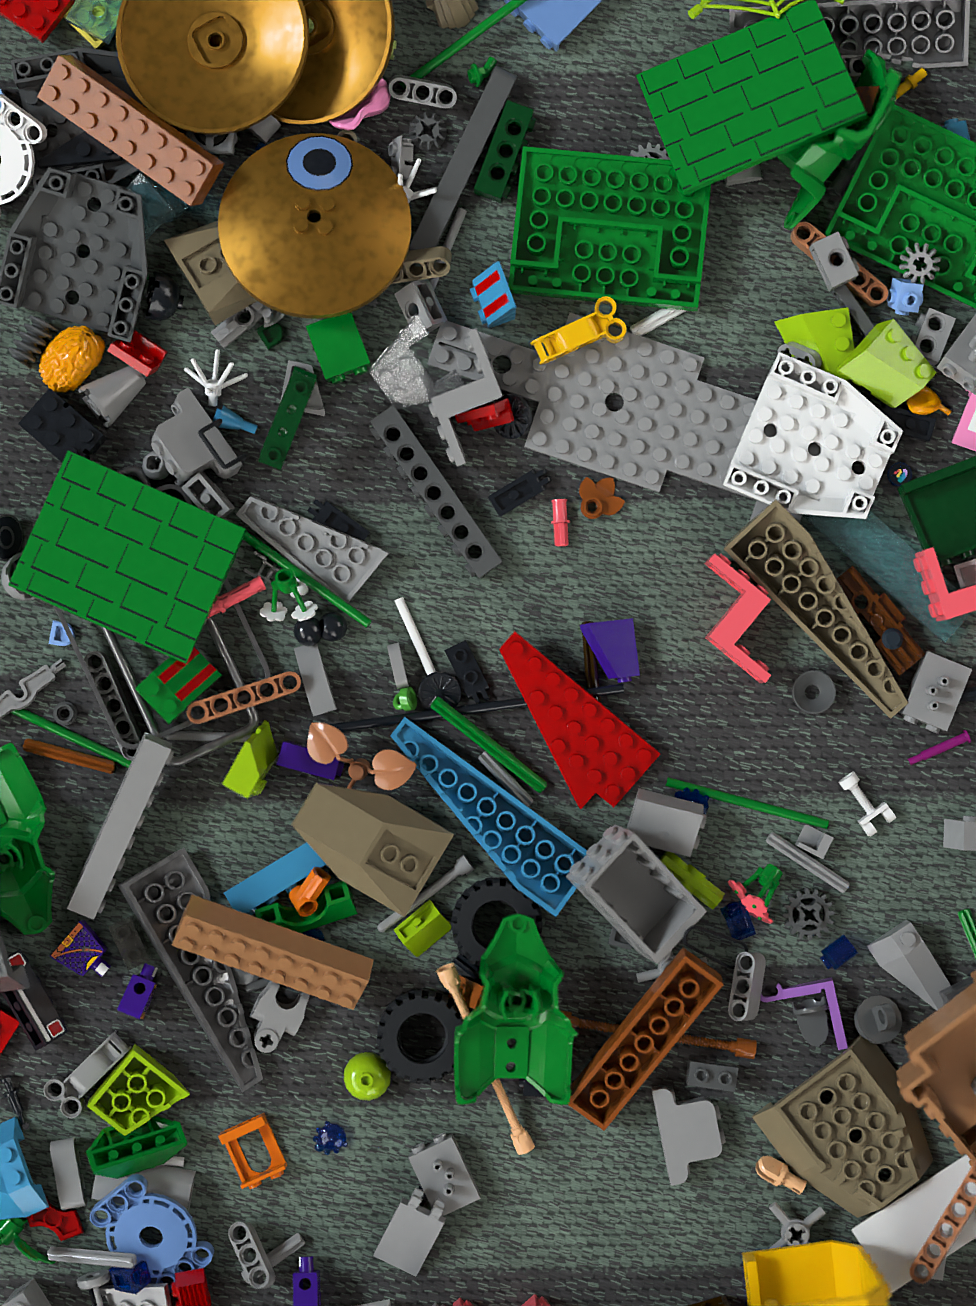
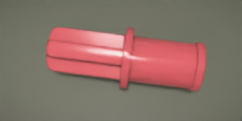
[551,499,570,547]

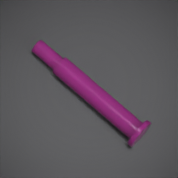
[908,730,971,765]

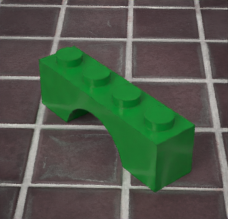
[255,881,358,933]

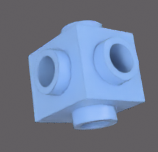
[887,278,924,315]

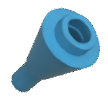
[213,405,258,434]

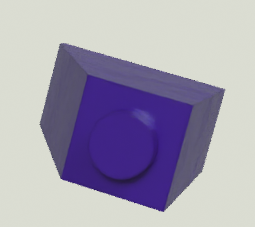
[580,618,640,683]
[276,741,345,780]

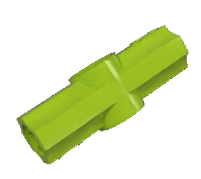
[659,851,725,910]

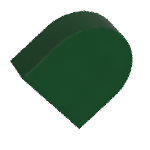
[256,323,284,351]

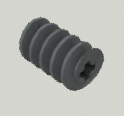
[8,315,57,369]

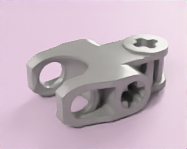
[250,981,310,1053]

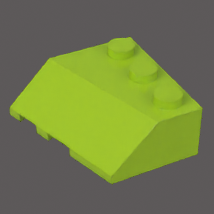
[774,307,854,383]
[836,319,937,408]
[222,720,278,798]
[87,1044,190,1136]

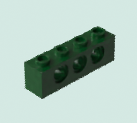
[474,100,537,203]

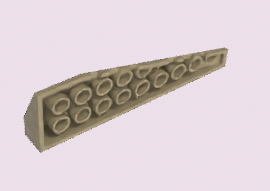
[724,499,908,719]

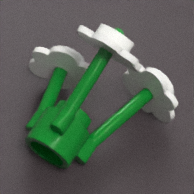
[260,569,318,621]

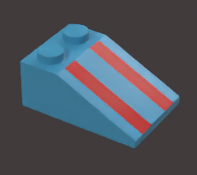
[470,261,516,329]

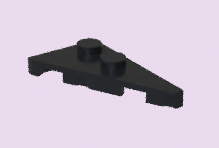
[37,131,123,169]

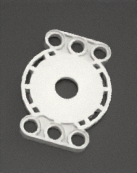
[0,93,47,217]

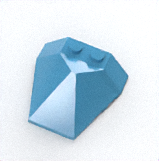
[0,1117,49,1220]

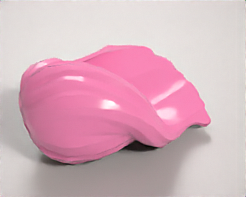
[329,77,391,130]

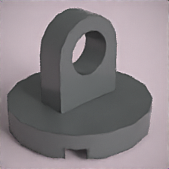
[854,995,902,1044]

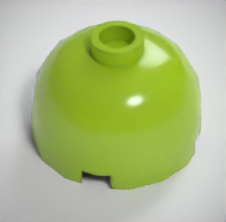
[343,1052,391,1101]

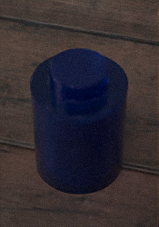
[820,934,858,970]

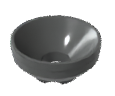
[792,670,836,714]

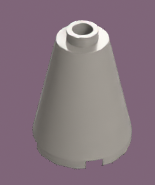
[78,365,146,427]

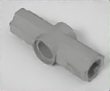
[211,301,273,349]

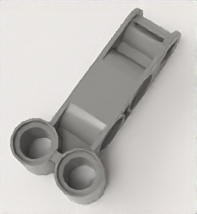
[43,1030,132,1118]

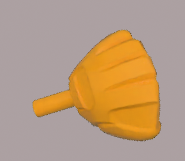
[906,386,951,415]

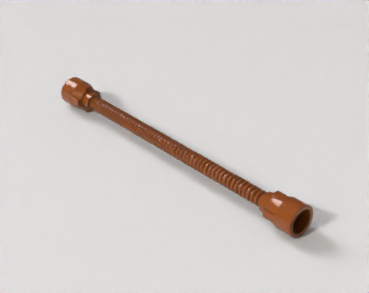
[560,1010,757,1059]

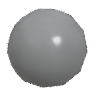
[142,451,170,480]

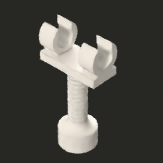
[839,772,896,837]

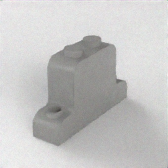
[151,388,242,481]
[651,1085,726,1186]

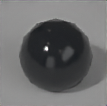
[320,612,348,642]
[293,617,322,646]

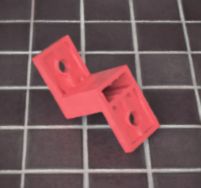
[913,547,976,622]
[705,554,771,683]

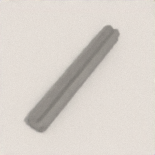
[766,832,850,893]
[47,1246,137,1269]

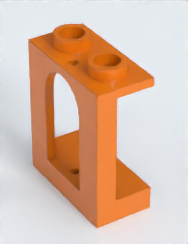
[218,1113,287,1189]

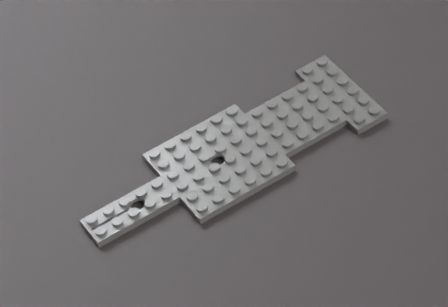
[427,312,821,523]

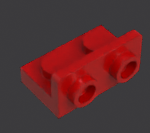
[107,330,167,377]
[455,398,514,431]

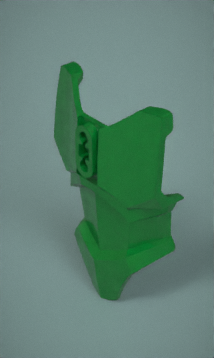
[777,49,901,231]
[0,742,56,935]
[454,913,577,1105]

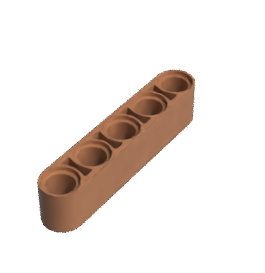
[791,221,888,307]
[187,671,301,724]

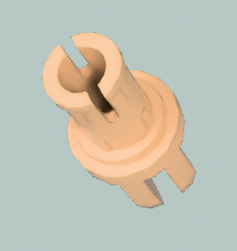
[756,1155,807,1195]

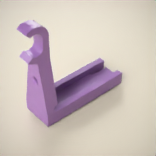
[760,977,848,1050]

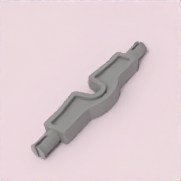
[0,658,67,720]

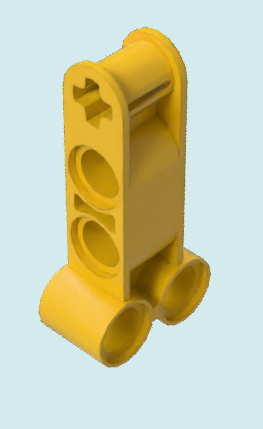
[530,296,626,365]

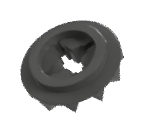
[409,112,447,151]

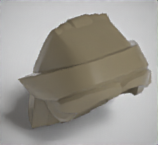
[425,0,479,29]

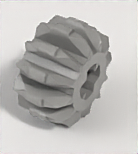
[899,242,941,284]

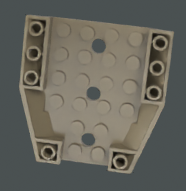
[751,1035,933,1218]

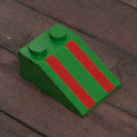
[135,647,222,725]

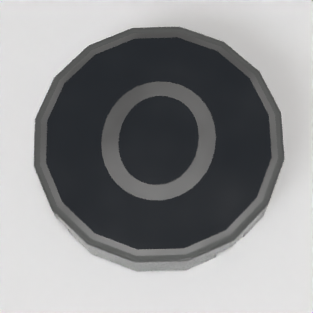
[0,514,24,561]

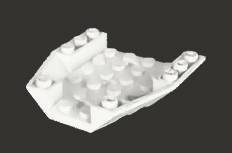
[723,352,903,519]

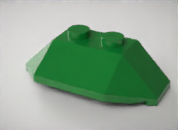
[86,1116,187,1179]

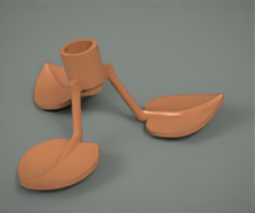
[307,722,416,790]

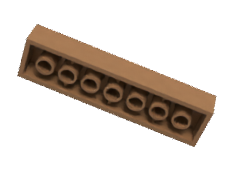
[172,894,374,1010]

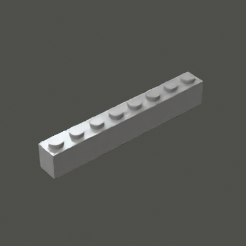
[67,732,174,920]

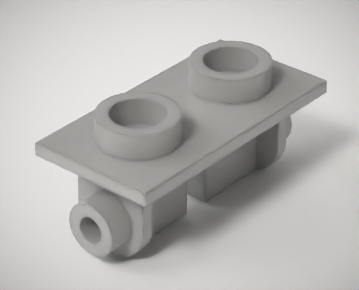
[388,136,414,186]

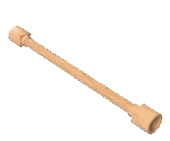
[436,963,535,1155]

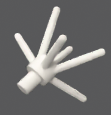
[398,158,437,203]
[184,349,248,406]

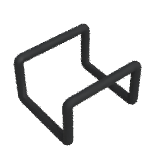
[198,419,247,483]

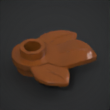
[579,477,625,519]

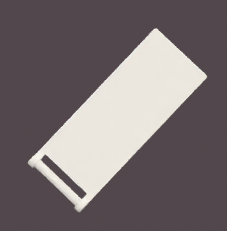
[852,1154,976,1293]

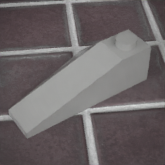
[867,920,951,1010]

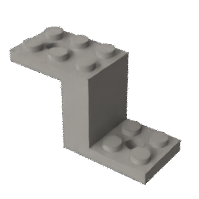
[428,328,503,466]

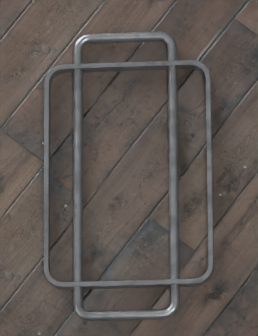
[54,466,271,766]

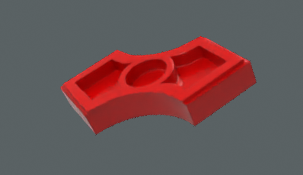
[27,1195,84,1241]

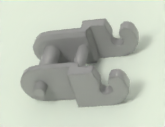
[243,551,279,584]

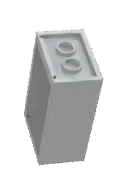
[566,824,707,964]

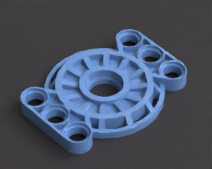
[90,1174,214,1293]

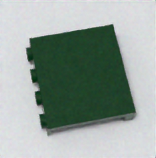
[897,456,976,568]

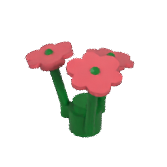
[727,864,783,924]

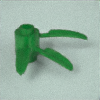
[0,1217,56,1264]

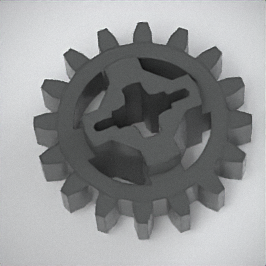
[781,887,835,940]

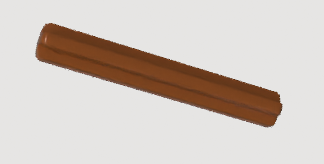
[23,739,116,774]

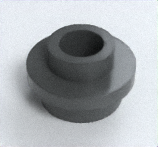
[53,702,78,725]

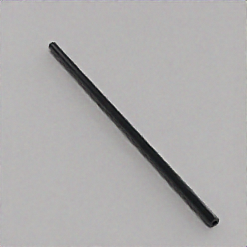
[329,683,624,732]

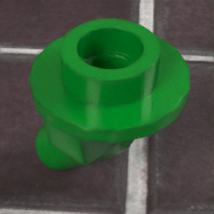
[468,57,497,87]

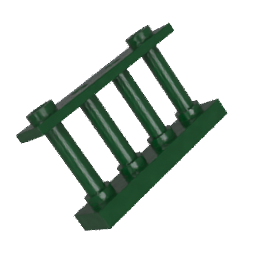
[258,365,317,470]

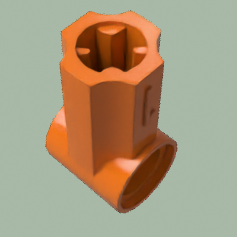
[289,866,331,917]

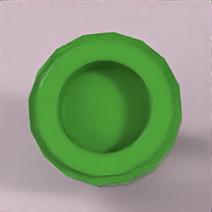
[393,687,417,712]

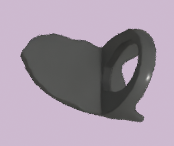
[792,996,829,1047]

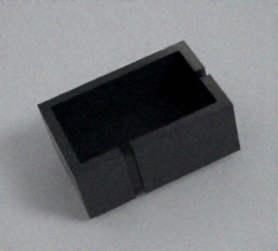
[18,388,108,463]

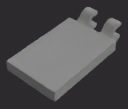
[373,1188,446,1277]

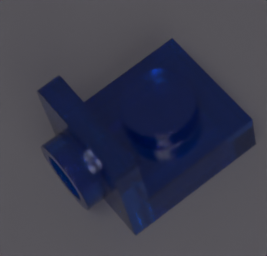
[720,900,756,943]
[109,1260,151,1294]

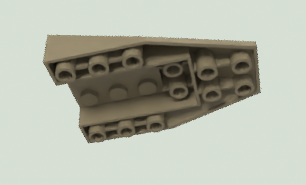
[164,213,318,325]
[291,783,454,917]

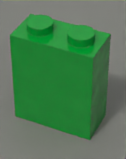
[306,312,371,384]

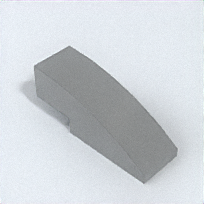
[294,644,337,716]

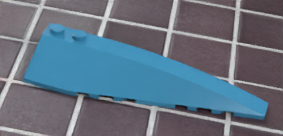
[390,717,587,917]

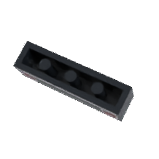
[1,949,68,1051]

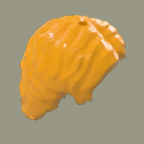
[39,325,106,393]

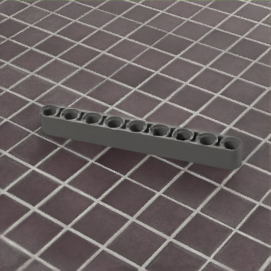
[408,65,518,251]

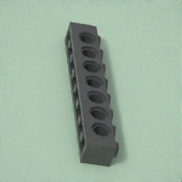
[369,405,502,579]

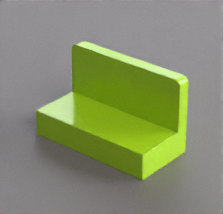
[393,899,451,957]

